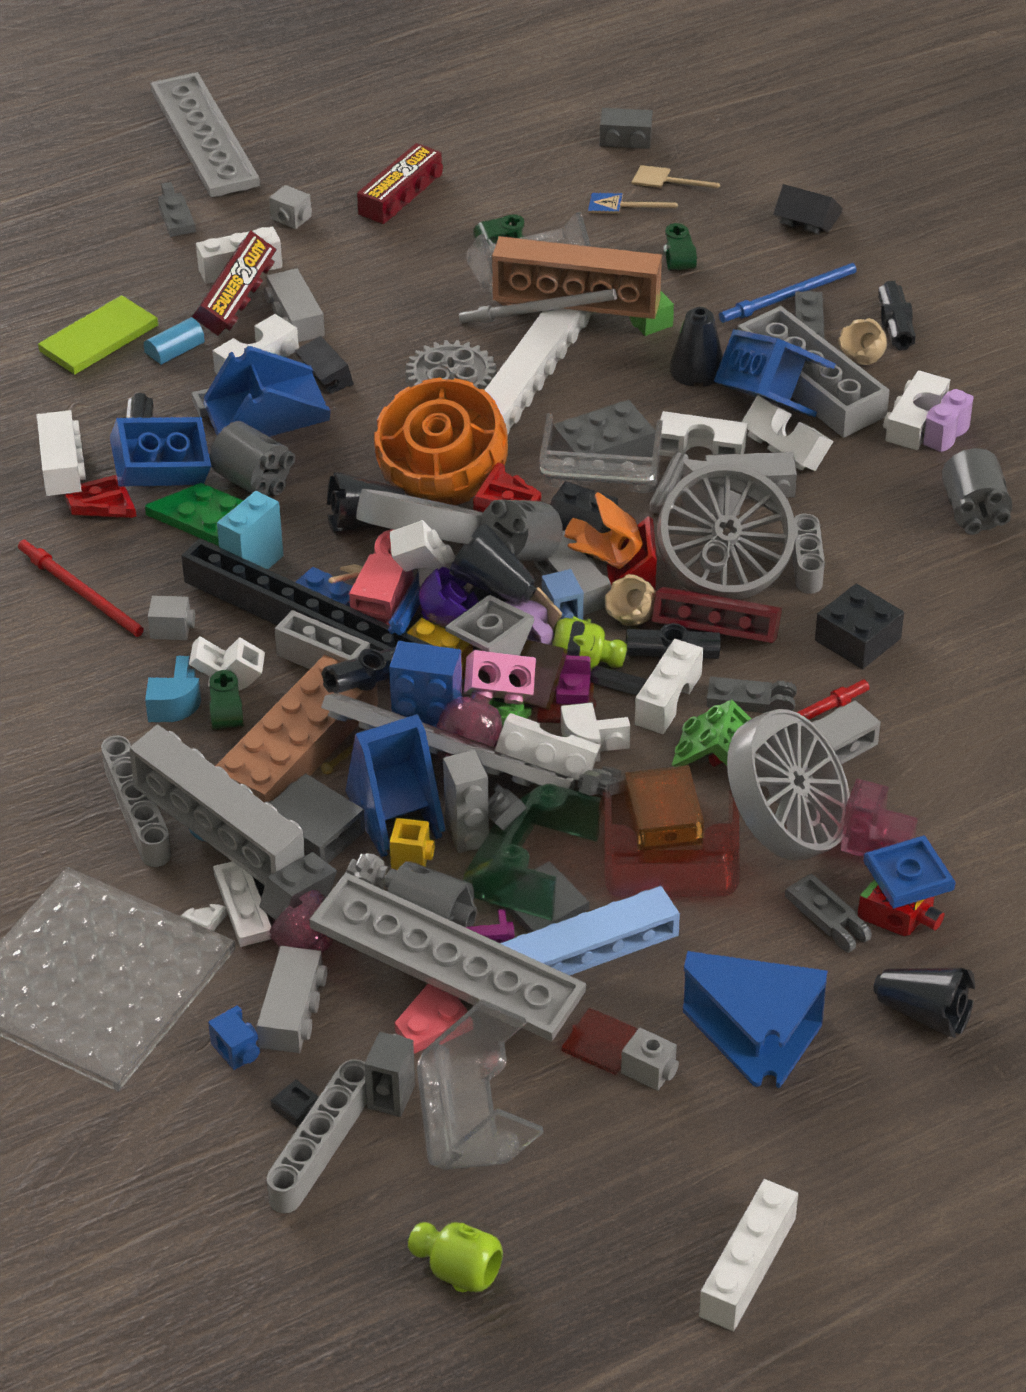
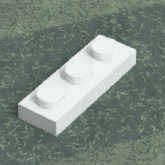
[213,861,273,947]

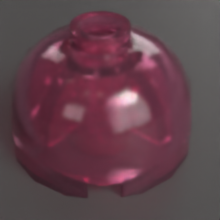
[436,692,503,748]
[269,890,333,954]

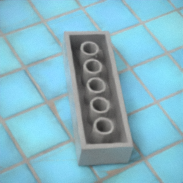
[737,306,890,438]
[129,724,304,885]

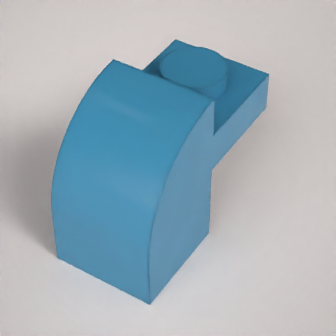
[145,656,201,722]

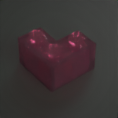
[841,779,918,857]

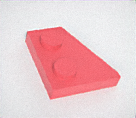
[395,984,473,1054]

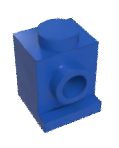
[208,1005,260,1070]

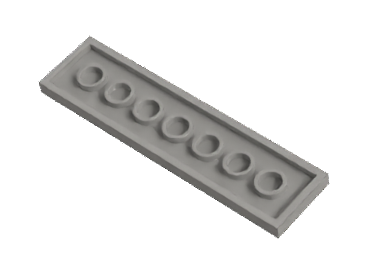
[150,72,260,197]
[321,693,577,797]
[309,872,586,1042]

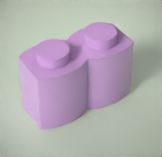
[923,389,973,452]

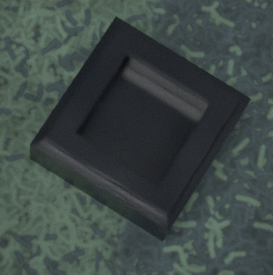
[271,1079,319,1127]

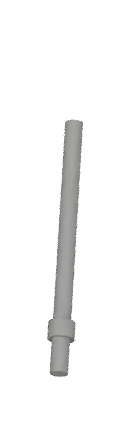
[459,289,617,323]

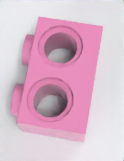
[464,650,536,704]

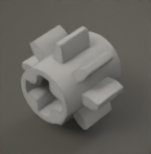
[346,854,388,889]

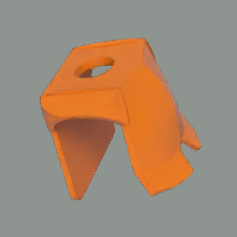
[564,492,643,569]

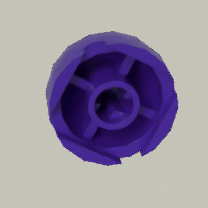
[419,567,479,628]

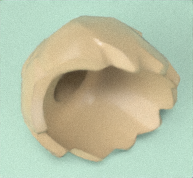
[838,318,887,365]
[605,574,656,626]

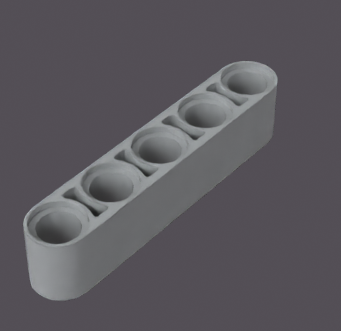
[101,735,171,867]
[267,1059,367,1213]

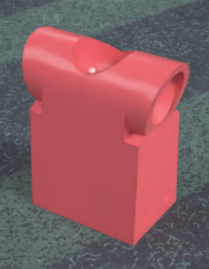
[349,529,414,625]

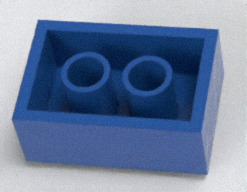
[110,417,211,486]
[389,641,463,734]

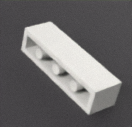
[37,410,86,496]
[699,1179,798,1332]

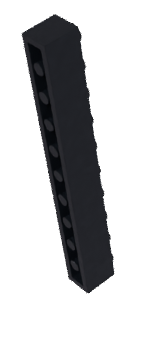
[181,539,434,651]

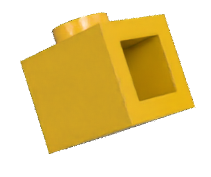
[390,818,435,870]

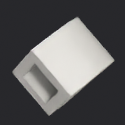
[189,636,265,690]
[561,703,630,761]

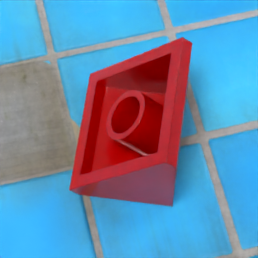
[607,516,657,591]

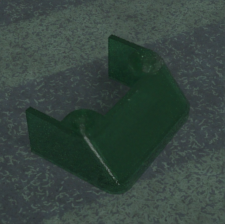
[463,783,601,921]

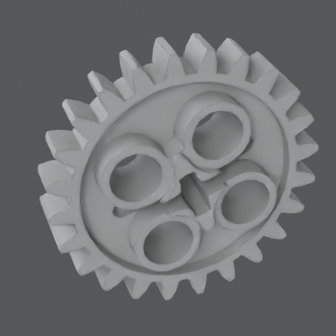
[406,340,496,390]

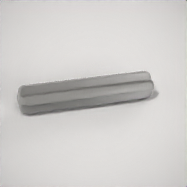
[650,452,689,515]

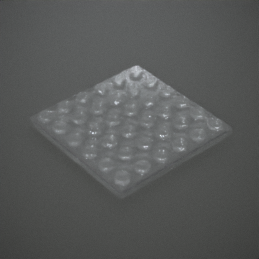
[0,866,235,1092]

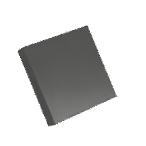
[495,861,589,933]

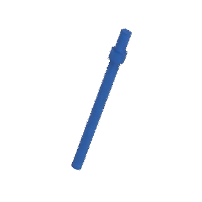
[719,263,857,323]

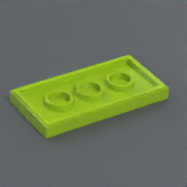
[38,295,158,375]

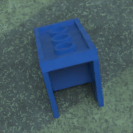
[714,329,836,417]
[204,346,330,437]
[345,714,446,857]
[683,951,827,1088]

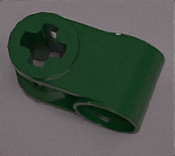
[473,214,525,256]
[663,223,697,271]
[209,670,244,730]

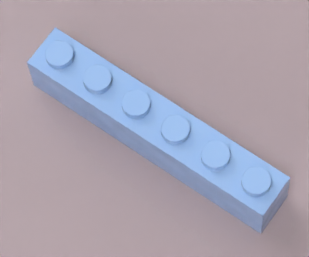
[500,886,680,976]

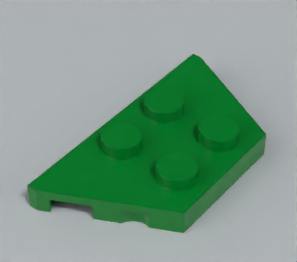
[145,483,244,546]

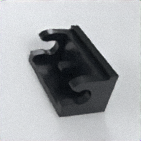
[295,336,354,394]

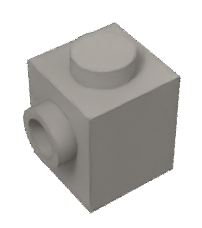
[269,185,312,229]
[148,596,195,640]
[621,1027,679,1091]

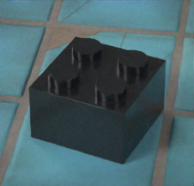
[815,583,904,670]

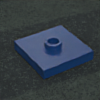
[863,835,956,909]

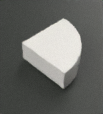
[180,904,227,937]

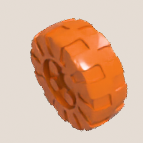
[374,378,508,506]

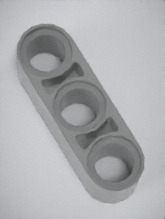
[792,513,825,594]

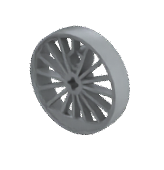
[657,464,795,600]
[356,489,483,544]
[727,709,851,861]

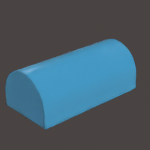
[144,318,205,365]

